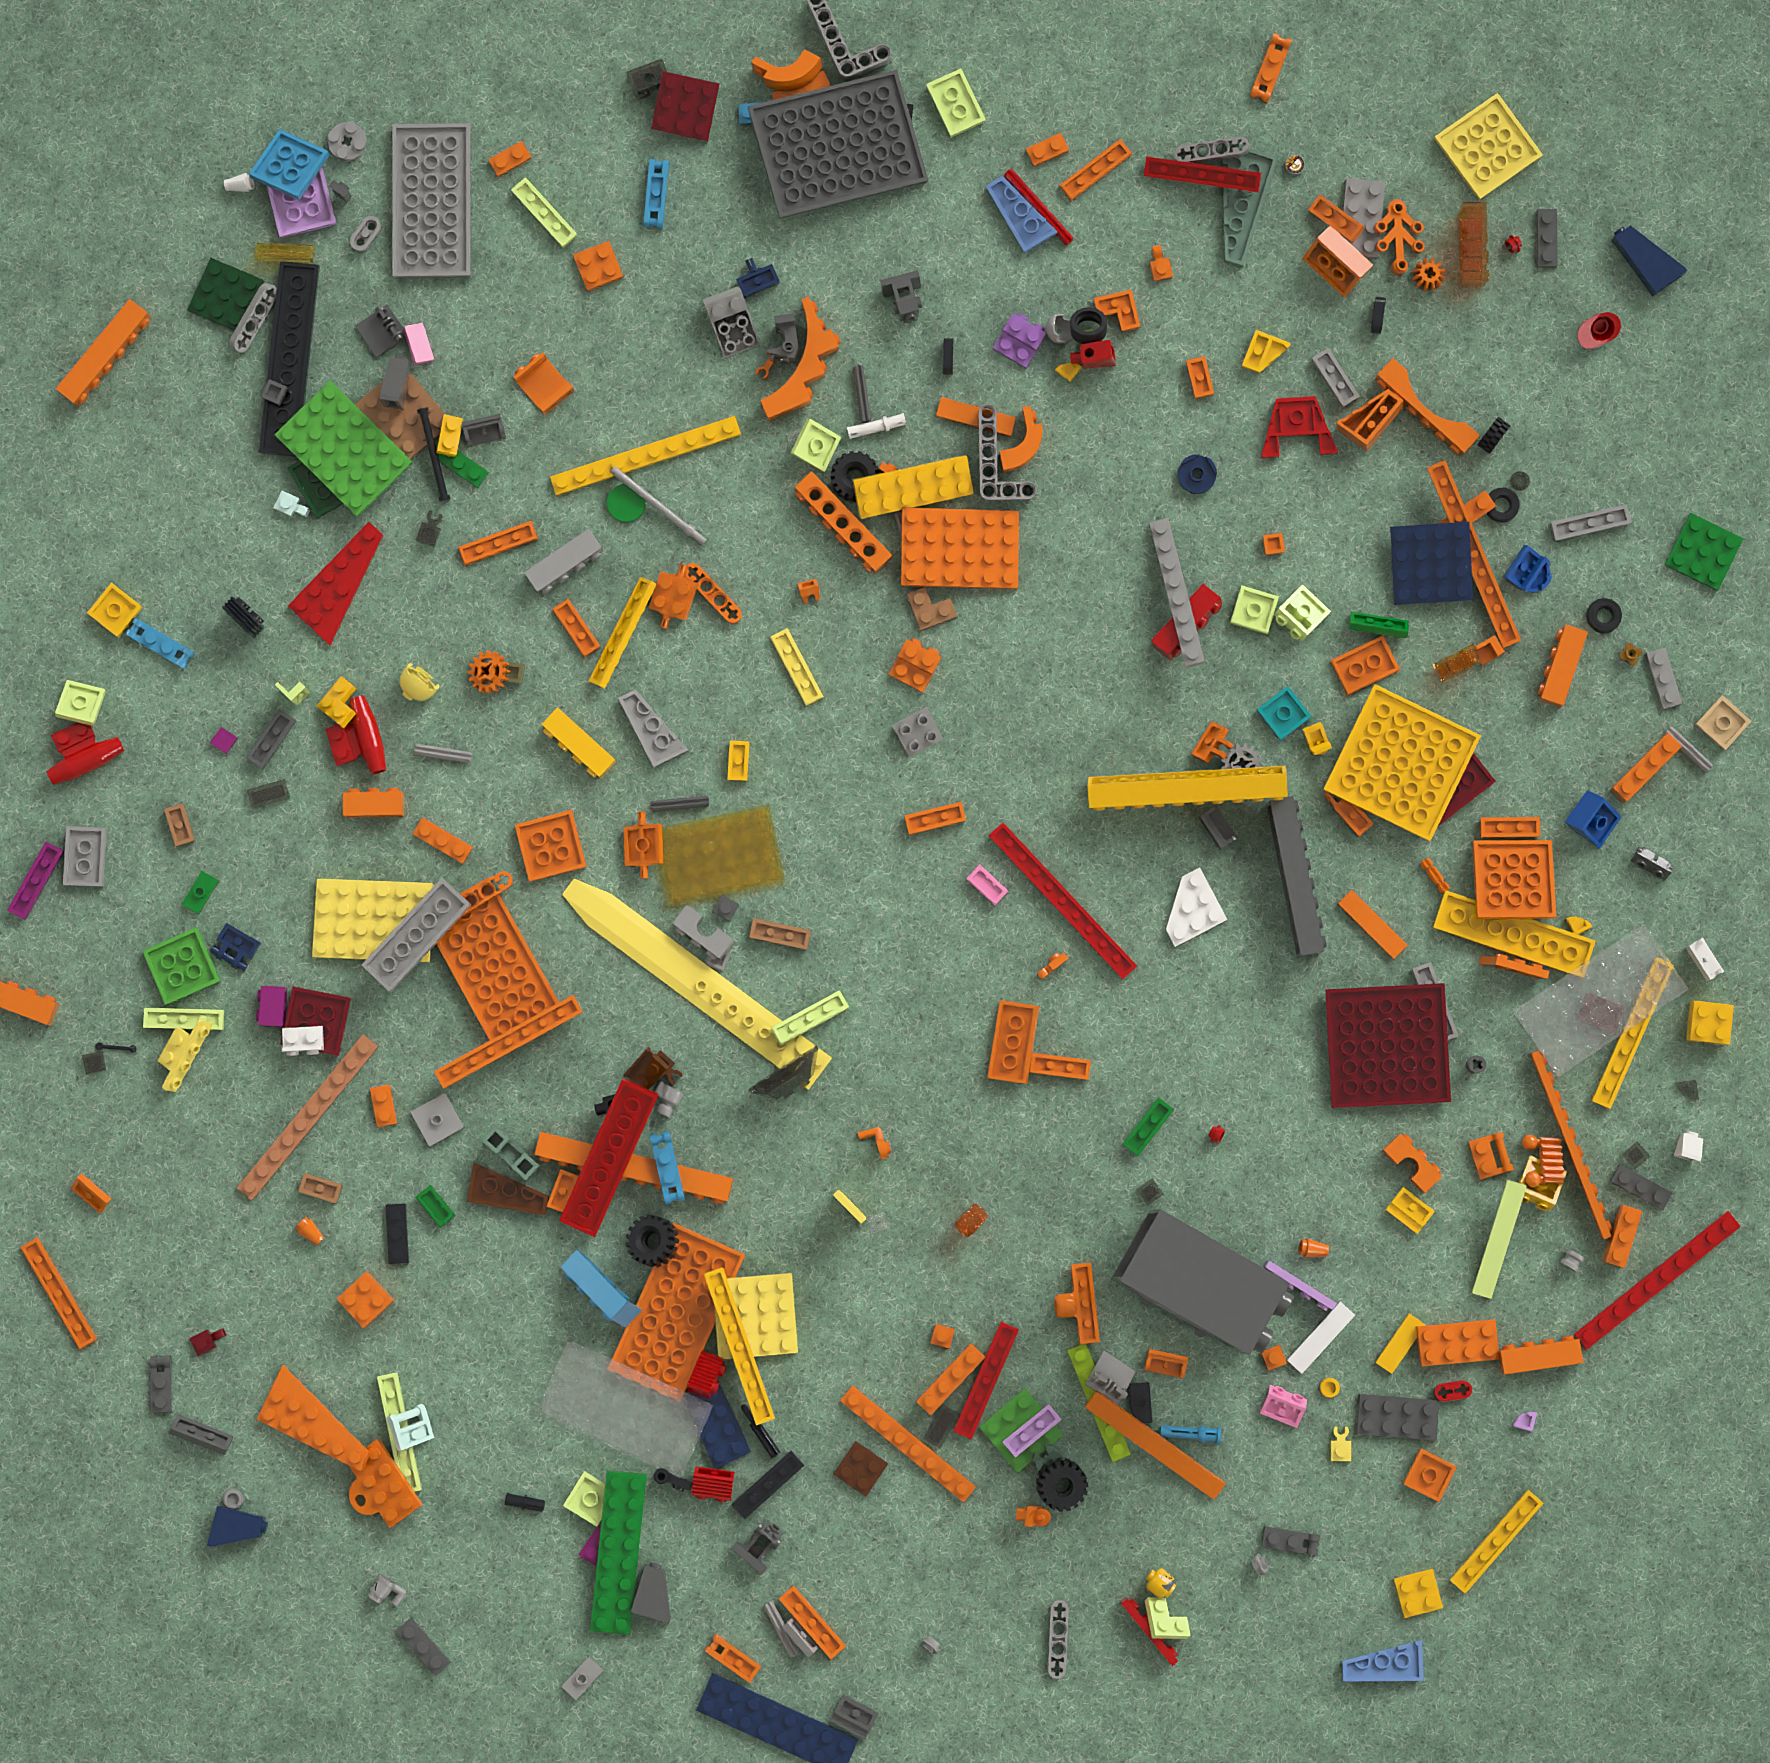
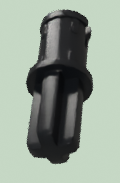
[505,1492,545,1512]

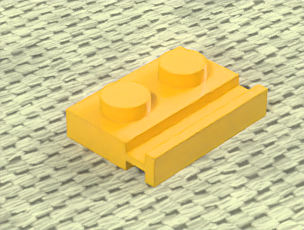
[1385,1187,1435,1234]

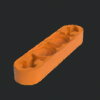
[685,563,742,624]
[459,871,513,919]

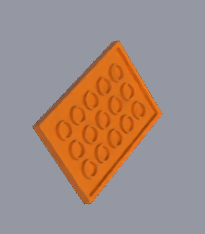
[901,507,1019,589]

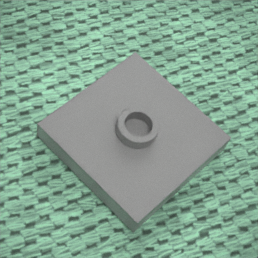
[410,1093,465,1147]

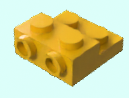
[1518,1156,1567,1211]

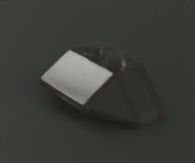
[748,1045,819,1099]

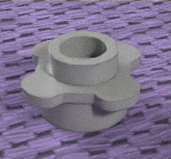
[1251,1554,1269,1574]

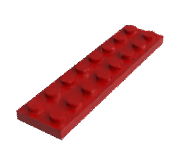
[559,1078,659,1237]

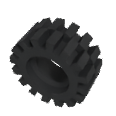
[1477,417,1511,454]

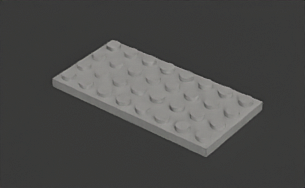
[392,123,471,278]

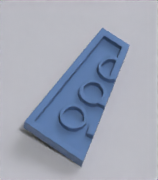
[986,176,1058,253]
[1342,1640,1424,1682]

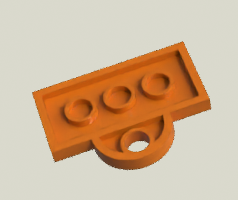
[349,1438,423,1528]

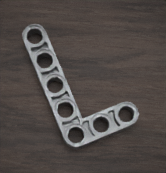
[807,0,891,81]
[978,404,1037,501]

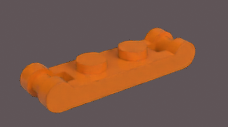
[1250,33,1292,103]

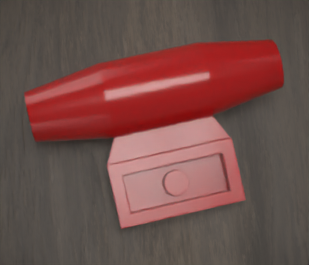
[325,696,387,775]
[46,722,125,785]

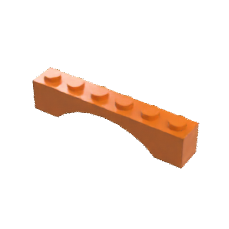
[1375,358,1480,456]

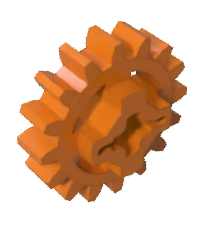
[467,650,510,694]

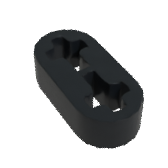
[1370,297,1386,334]
[943,338,953,375]

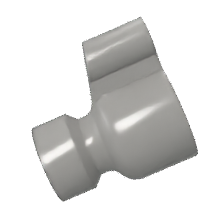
[654,1081,684,1118]

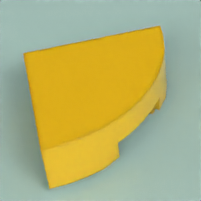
[1055,363,1082,382]
[1565,917,1592,935]

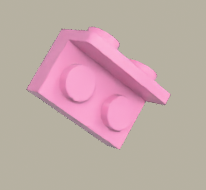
[1260,1385,1307,1428]

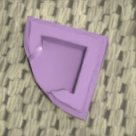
[1512,1412,1537,1432]

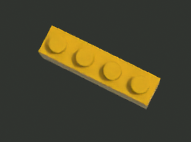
[541,707,616,779]

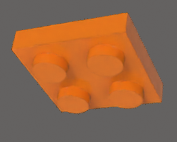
[573,241,623,291]
[1403,1448,1457,1502]

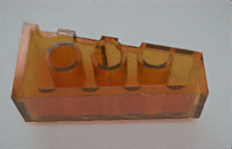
[1458,202,1489,288]

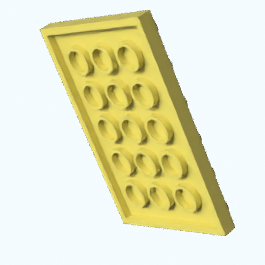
[312,879,434,962]

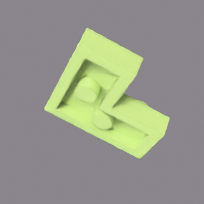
[1145,1597,1191,1639]

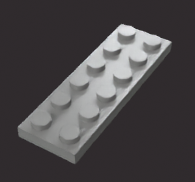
[362,878,471,992]

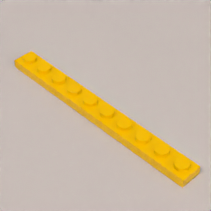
[550,416,741,496]

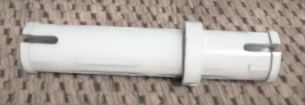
[847,413,906,439]

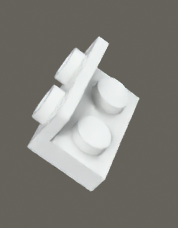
[281,1026,324,1056]

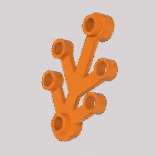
[1374,199,1425,275]

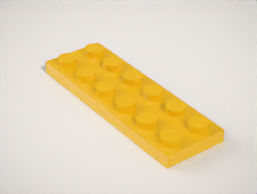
[852,455,974,519]

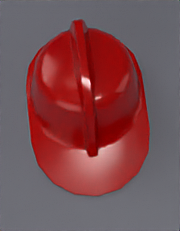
[1577,312,1621,349]

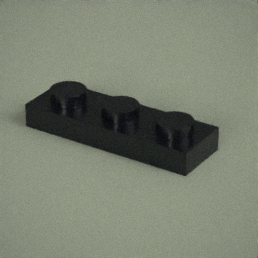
[386,1203,409,1264]

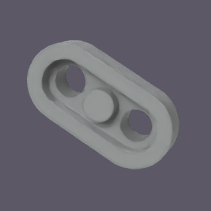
[350,216,382,253]

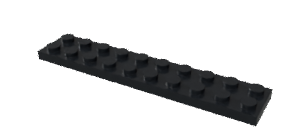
[259,261,320,457]

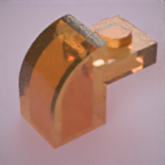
[1433,644,1481,682]

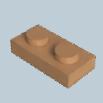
[164,803,195,847]
[298,1173,343,1204]

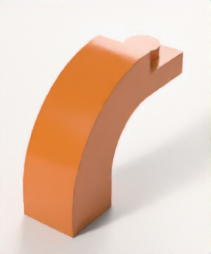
[751,49,823,91]
[999,406,1042,473]

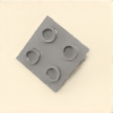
[892,706,943,758]
[1086,1350,1136,1405]

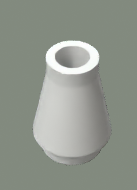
[224,173,254,192]

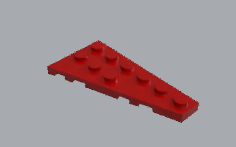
[288,522,384,646]

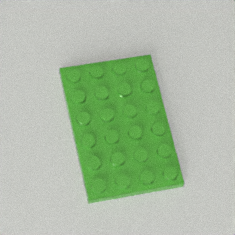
[274,380,413,518]

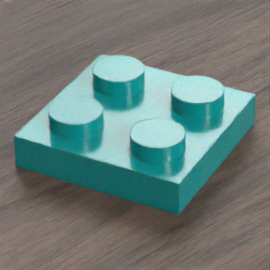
[1256,686,1312,741]

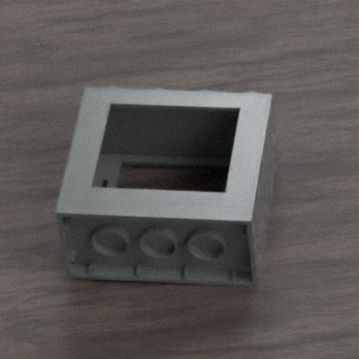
[1111,1209,1294,1355]

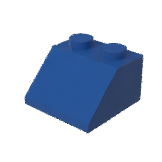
[1565,790,1621,849]

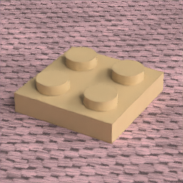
[1695,695,1752,751]

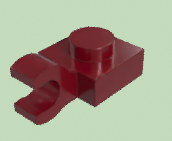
[189,1328,227,1356]

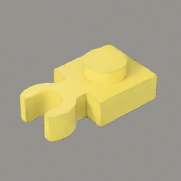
[1331,1426,1351,1461]

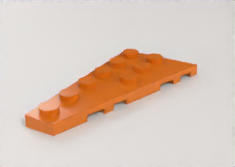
[256,1365,371,1471]

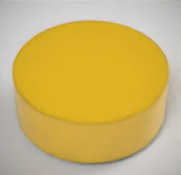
[1319,1378,1340,1398]

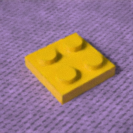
[87,582,143,638]
[1393,1568,1443,1618]

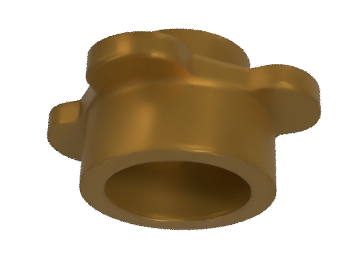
[1619,643,1643,666]

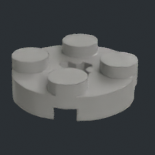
[328,122,367,161]

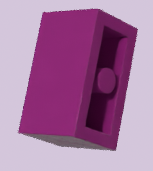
[256,986,288,1027]

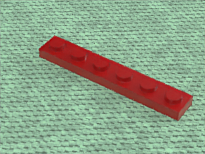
[1144,156,1262,192]
[953,1321,1019,1440]

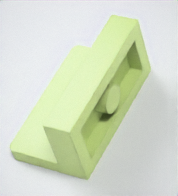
[275,682,310,706]

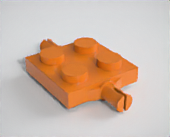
[649,563,698,629]
[623,811,664,879]

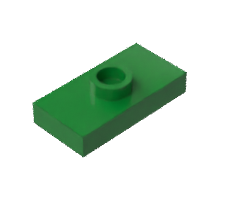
[182,871,219,914]
[415,1185,456,1228]

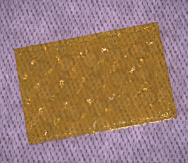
[661,805,786,906]

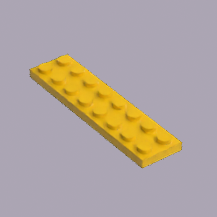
[1433,890,1596,978]

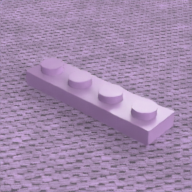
[1264,1261,1337,1311]

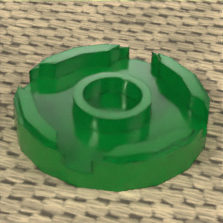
[607,484,646,523]

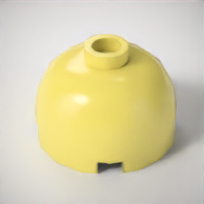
[399,663,439,701]

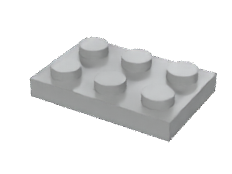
[63,826,107,887]

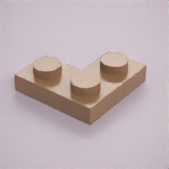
[907,587,957,631]

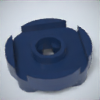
[1178,454,1217,494]

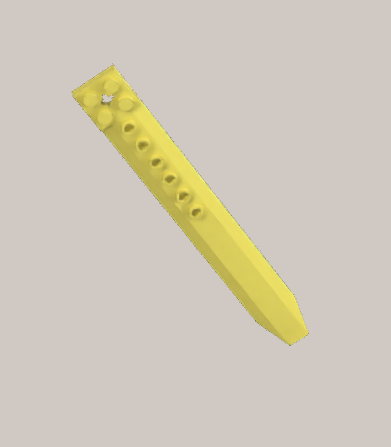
[562,879,832,1090]

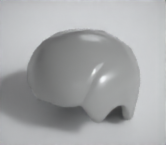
[1046,314,1073,344]

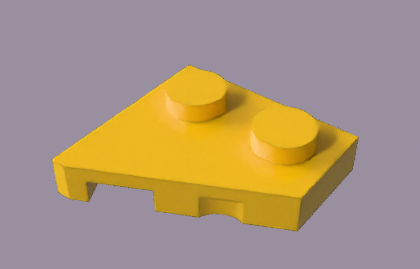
[1241,330,1291,374]

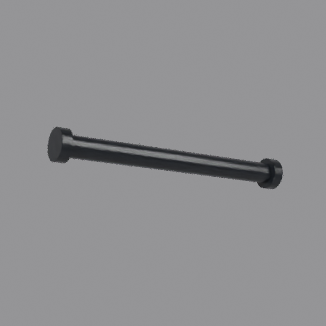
[417,407,451,502]

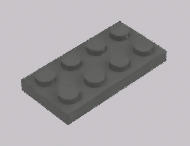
[1356,1394,1439,1441]

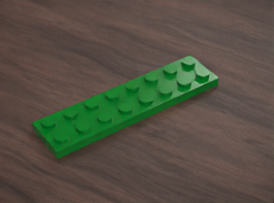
[590,1470,647,1635]

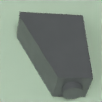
[379,355,411,410]
[631,1562,671,1624]

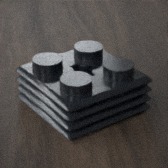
[222,597,264,637]

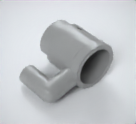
[368,1573,406,1607]

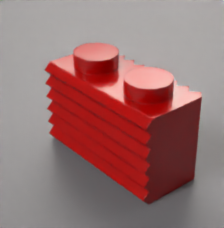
[687,1351,727,1399]
[691,1466,735,1502]

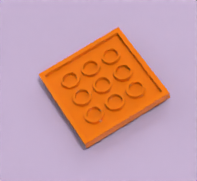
[1472,840,1556,919]

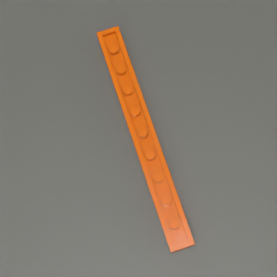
[1427,460,1521,648]
[1530,1050,1613,1239]

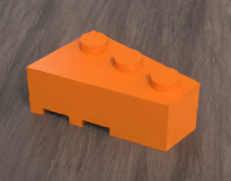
[1336,389,1403,452]

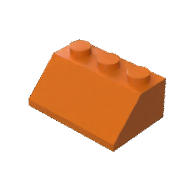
[1302,226,1373,298]

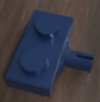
[736,258,780,298]

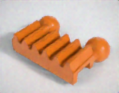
[1522,1135,1565,1187]

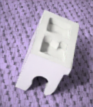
[1686,938,1724,981]

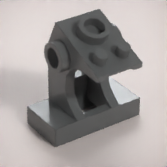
[880,270,922,323]
[766,313,799,364]
[732,1520,783,1574]

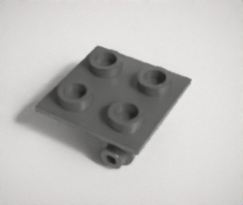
[355,305,406,358]

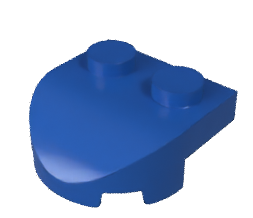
[1503,545,1552,592]

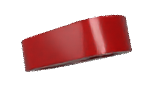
[1434,1380,1472,1401]

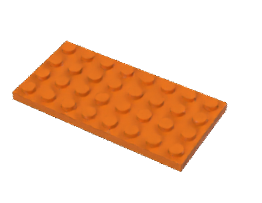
[436,877,559,1040]
[608,1222,745,1401]

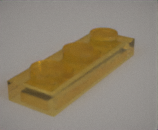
[254,243,315,263]

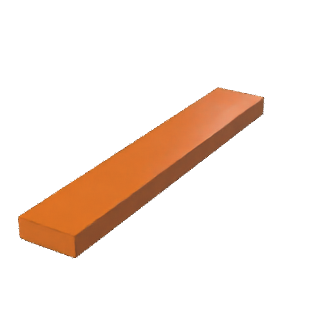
[20,1237,98,1350]

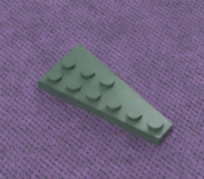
[1222,143,1278,268]

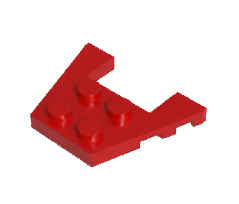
[1261,396,1338,459]

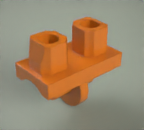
[1016,1505,1051,1527]

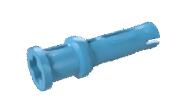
[1160,1425,1221,1445]

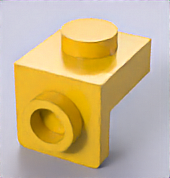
[1302,722,1332,755]

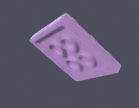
[267,168,337,239]

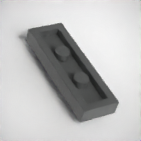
[1537,209,1558,268]
[246,709,296,769]
[1610,1164,1672,1210]
[169,1415,233,1455]
[396,1617,451,1676]

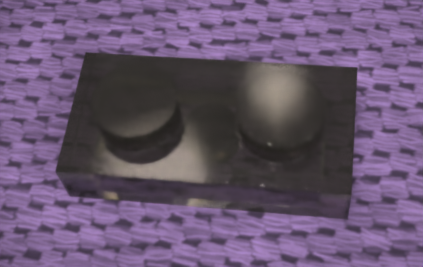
[923,1404,960,1449]

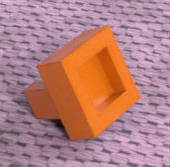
[797,579,820,603]

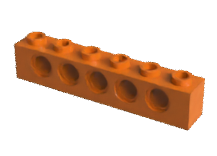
[795,471,892,574]

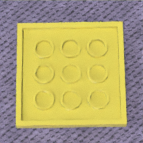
[1434,93,1543,200]
[714,1273,798,1359]

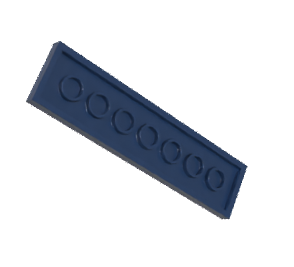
[696,1673,859,1763]

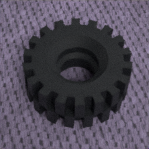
[831,451,879,502]
[625,1215,679,1267]
[1036,1458,1088,1512]

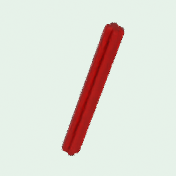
[1004,169,1073,246]

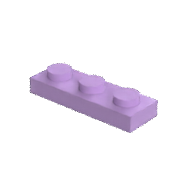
[1002,1404,1062,1457]

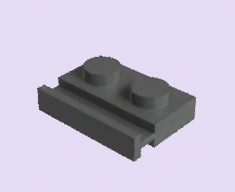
[830,1694,879,1740]

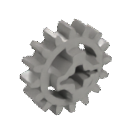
[1220,743,1263,769]

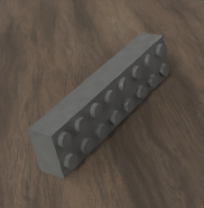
[1266,796,1327,958]

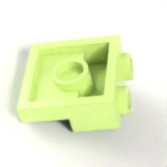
[1274,585,1331,641]

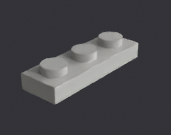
[1311,348,1360,408]
[1646,648,1682,710]

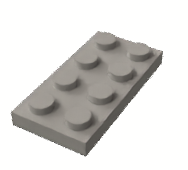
[1341,178,1385,259]

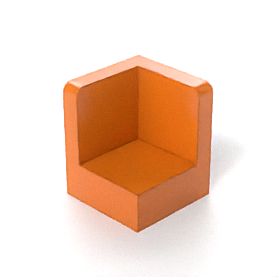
[1472,635,1505,665]

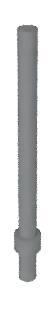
[610,467,707,545]

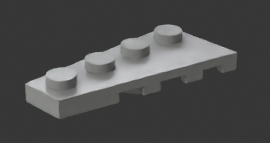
[618,689,688,768]

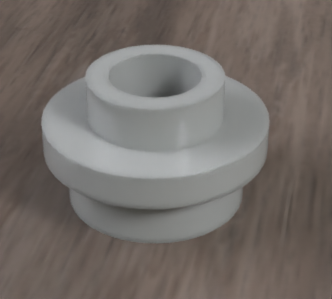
[921,1636,940,1654]

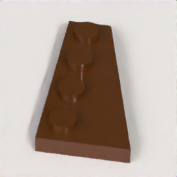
[467,1163,549,1215]

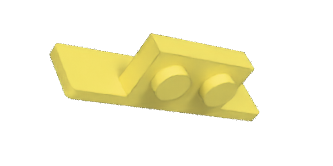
[158,1020,212,1092]

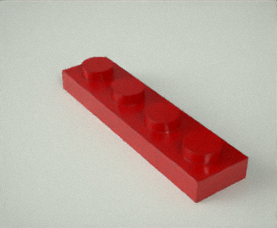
[1120,1597,1178,1666]

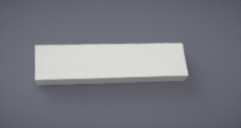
[1287,1302,1355,1374]

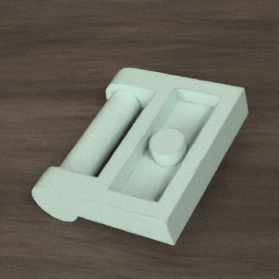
[386,1404,434,1451]

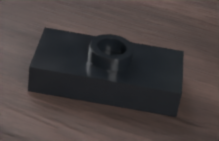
[1129,1382,1153,1423]

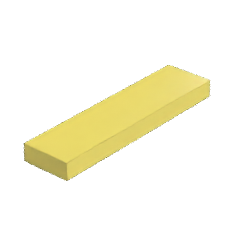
[770,628,823,706]

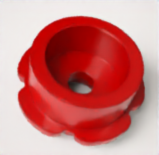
[1504,235,1522,254]
[1208,1125,1225,1144]

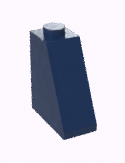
[207,1506,268,1547]

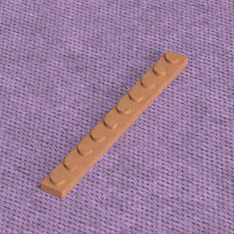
[237,1034,379,1201]

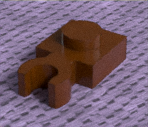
[657,1050,683,1085]

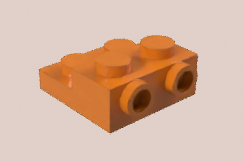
[888,638,941,693]

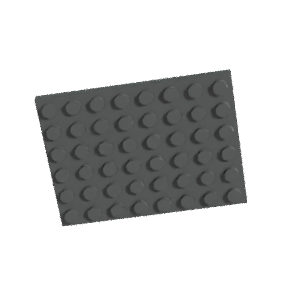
[748,70,928,219]

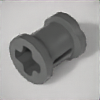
[1466,1055,1486,1073]

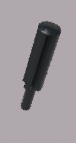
[741,1404,781,1459]

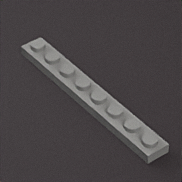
[1150,518,1205,668]

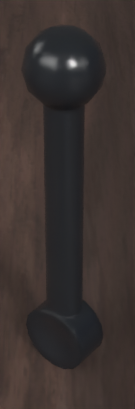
[95,1042,137,1053]

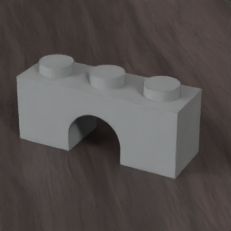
[672,905,735,960]

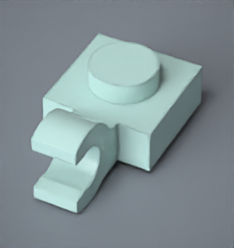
[273,491,310,517]

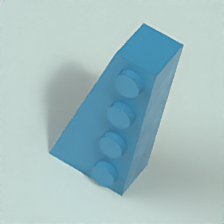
[561,1250,642,1327]

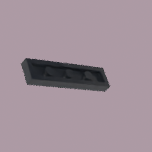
[731,1450,804,1519]

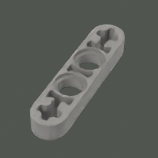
[1174,136,1250,163]
[229,283,277,353]
[1048,1599,1069,1679]

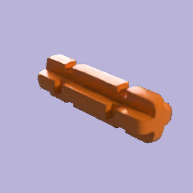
[1420,858,1450,894]

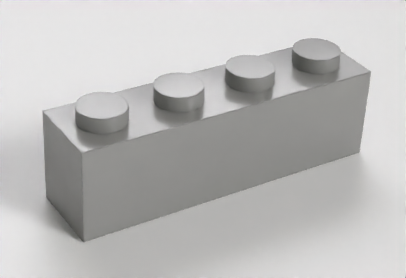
[524,529,603,594]

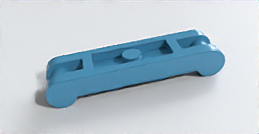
[644,159,669,229]
[125,618,195,669]
[650,1131,685,1205]

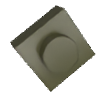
[503,662,525,684]

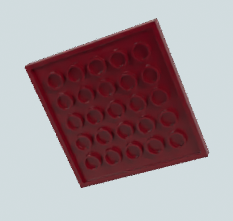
[1325,983,1451,1108]

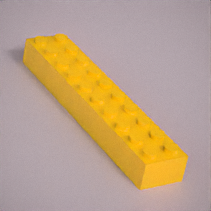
[1088,766,1288,811]

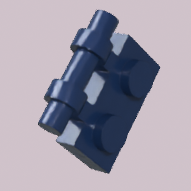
[210,923,261,972]

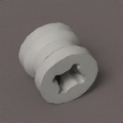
[1560,1249,1585,1272]

